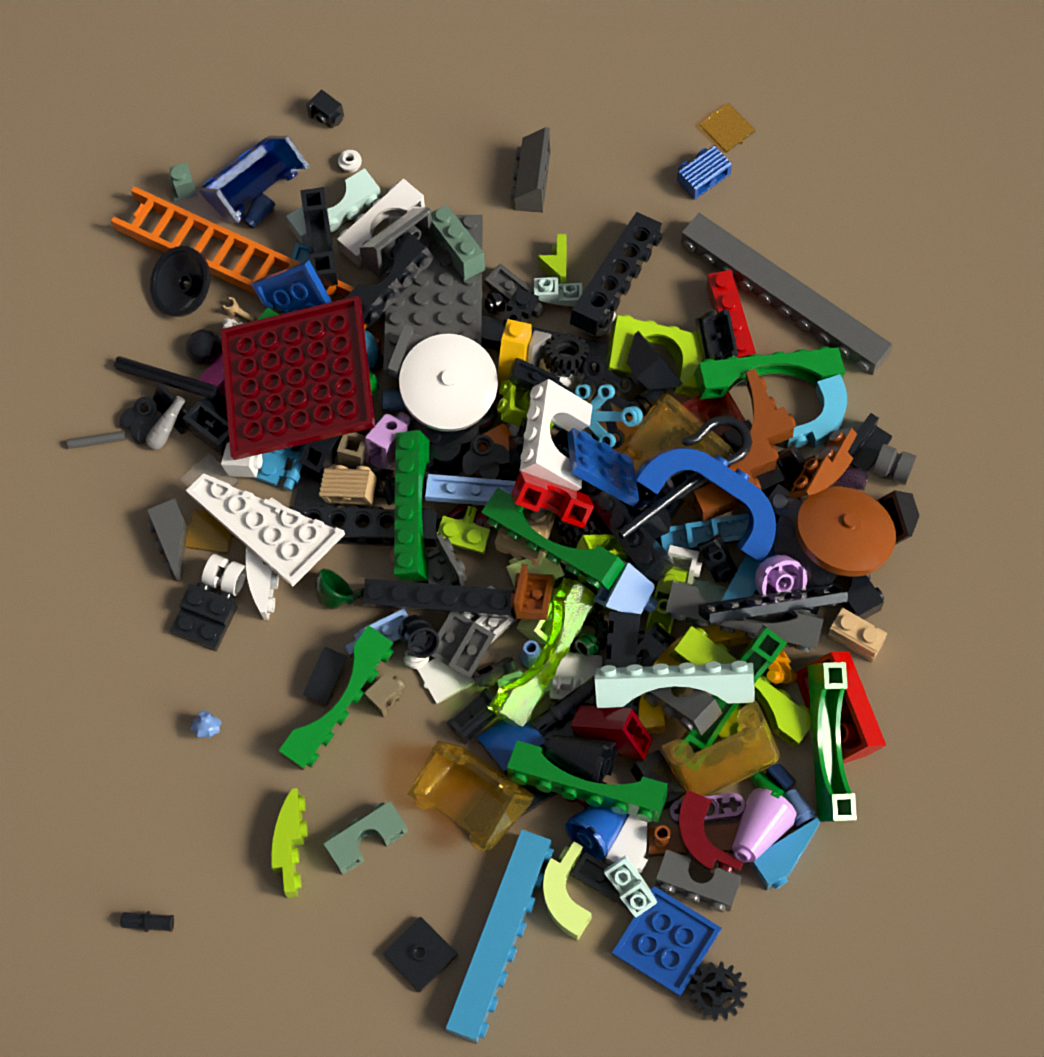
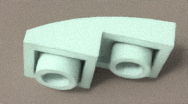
[534,277,583,306]
[604,855,657,918]

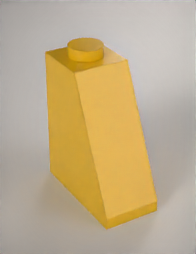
[497,319,532,388]

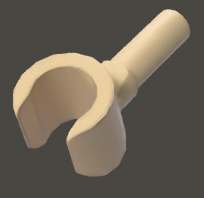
[223,297,256,322]

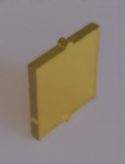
[700,103,755,153]
[185,509,234,554]

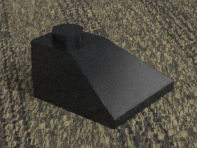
[626,331,683,390]
[876,490,919,545]

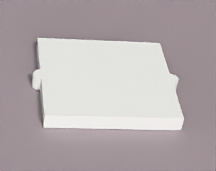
[417,658,475,704]

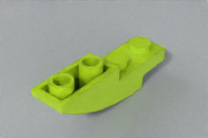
[272,788,308,898]

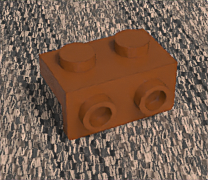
[511,564,555,620]

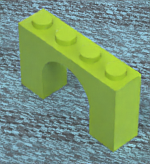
[606,315,703,398]

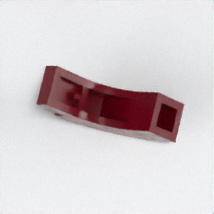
[678,790,744,873]

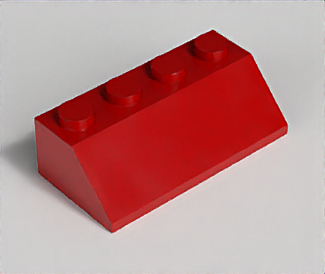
[796,652,886,764]

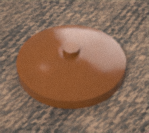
[795,486,896,577]

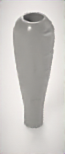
[146,396,185,450]

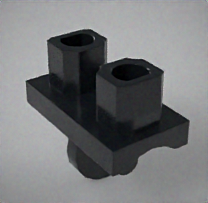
[697,533,738,583]

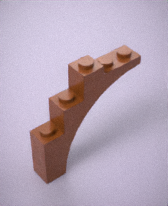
[693,369,796,522]

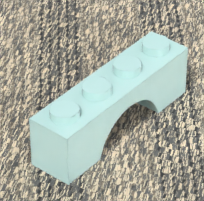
[286,168,382,245]

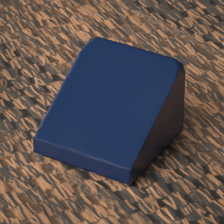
[766,763,796,793]

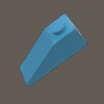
[750,818,820,890]

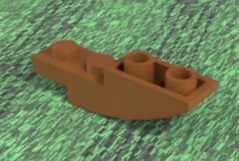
[788,427,857,499]

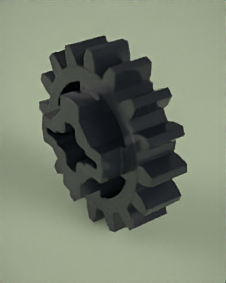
[689,961,748,1022]

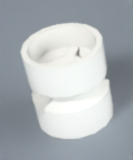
[202,554,247,596]

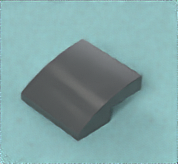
[431,612,496,678]

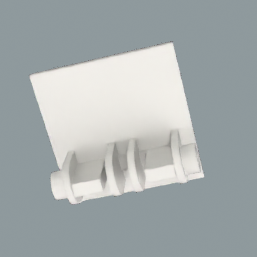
[549,650,602,704]

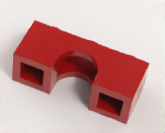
[511,471,594,528]

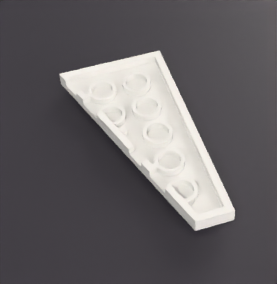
[186,473,345,587]

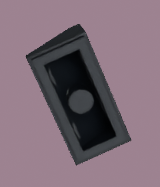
[152,383,189,434]

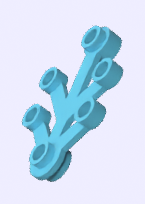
[554,384,643,447]

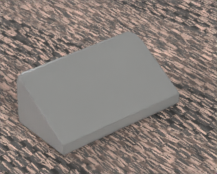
[527,331,552,367]

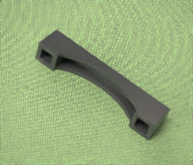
[666,580,824,652]

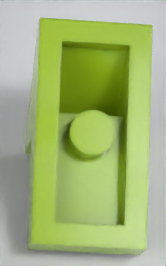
[538,234,567,284]

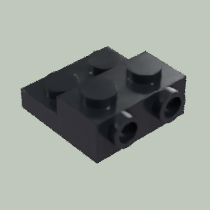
[170,582,238,652]

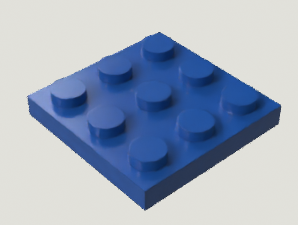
[567,428,639,507]
[612,886,722,997]

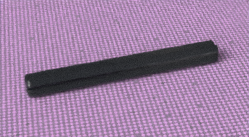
[114,356,219,399]

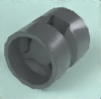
[872,444,916,485]

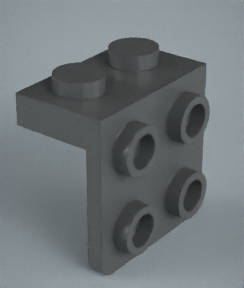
[426,533,467,586]

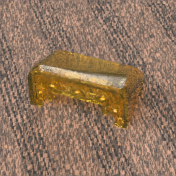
[623,393,735,511]
[661,701,780,796]
[408,740,534,852]

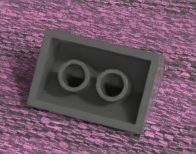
[511,127,551,213]
[359,207,433,279]

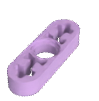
[670,793,745,825]

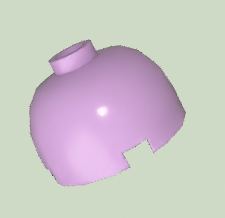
[755,555,807,595]

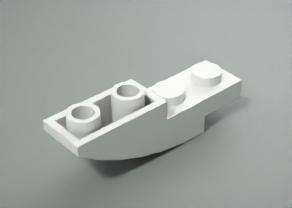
[246,546,279,621]

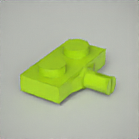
[435,506,491,555]

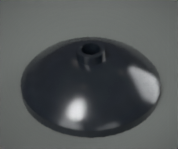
[150,246,210,317]

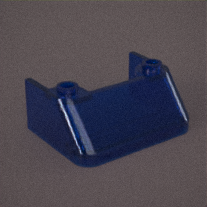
[199,136,310,223]

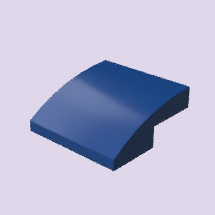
[476,709,545,774]

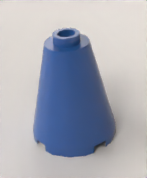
[565,805,630,860]

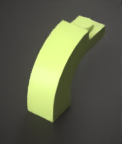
[543,842,592,941]

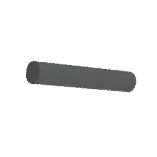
[67,431,126,449]

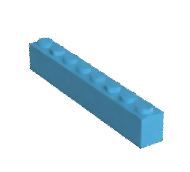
[446,829,555,1044]

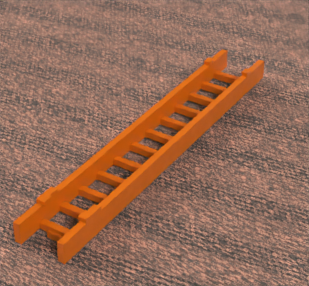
[111,186,385,351]

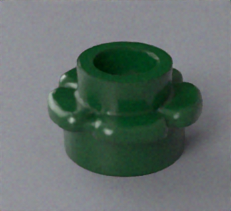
[575,633,599,657]

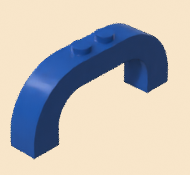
[633,447,776,563]

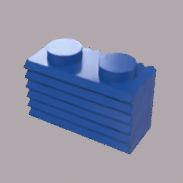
[677,145,732,199]

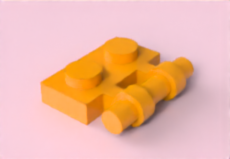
[767,650,797,684]

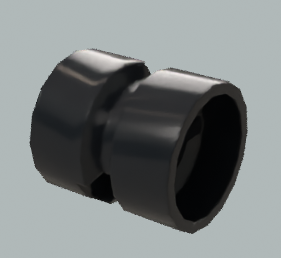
[398,615,439,658]

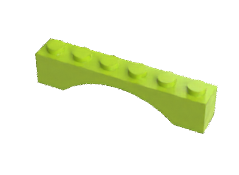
[669,626,812,747]

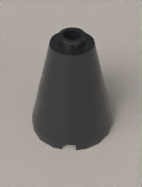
[542,735,617,784]

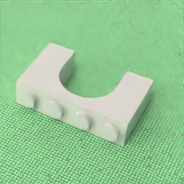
[520,379,592,491]

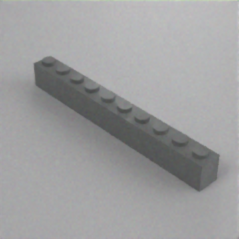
[681,213,893,375]

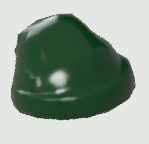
[315,568,364,610]

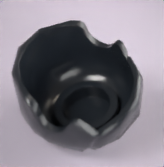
[186,329,222,365]

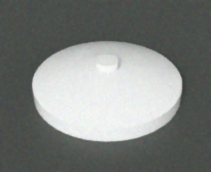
[399,334,498,432]

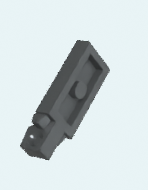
[484,264,544,318]

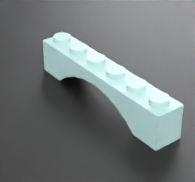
[595,661,755,708]

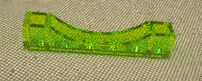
[488,578,596,728]

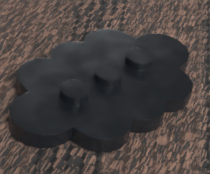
[407,385,499,470]

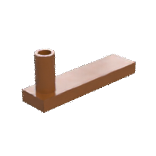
[647,824,739,856]

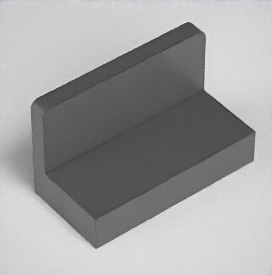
[388,324,427,379]

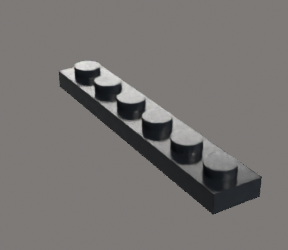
[698,583,848,625]

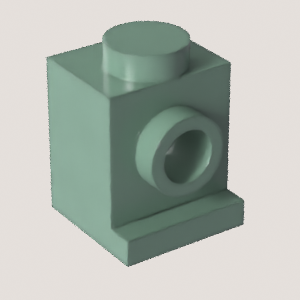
[167,162,197,202]

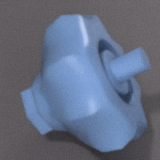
[190,710,222,738]

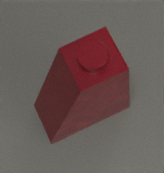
[571,705,653,760]

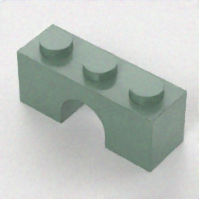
[431,205,485,280]
[324,801,409,875]

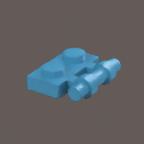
[254,444,305,491]

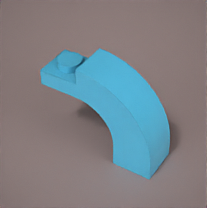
[784,374,847,449]

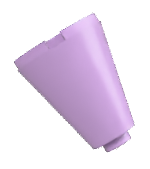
[732,788,797,862]

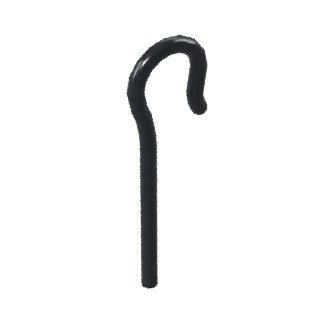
[617,416,752,539]

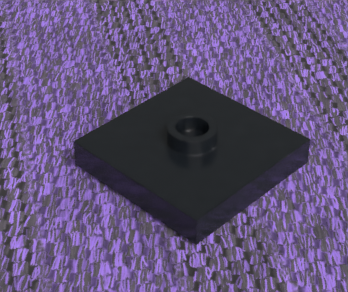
[383,916,458,993]

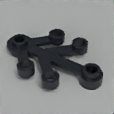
[574,355,640,449]

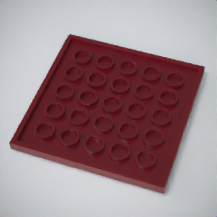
[221,296,375,460]

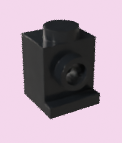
[306,89,344,128]

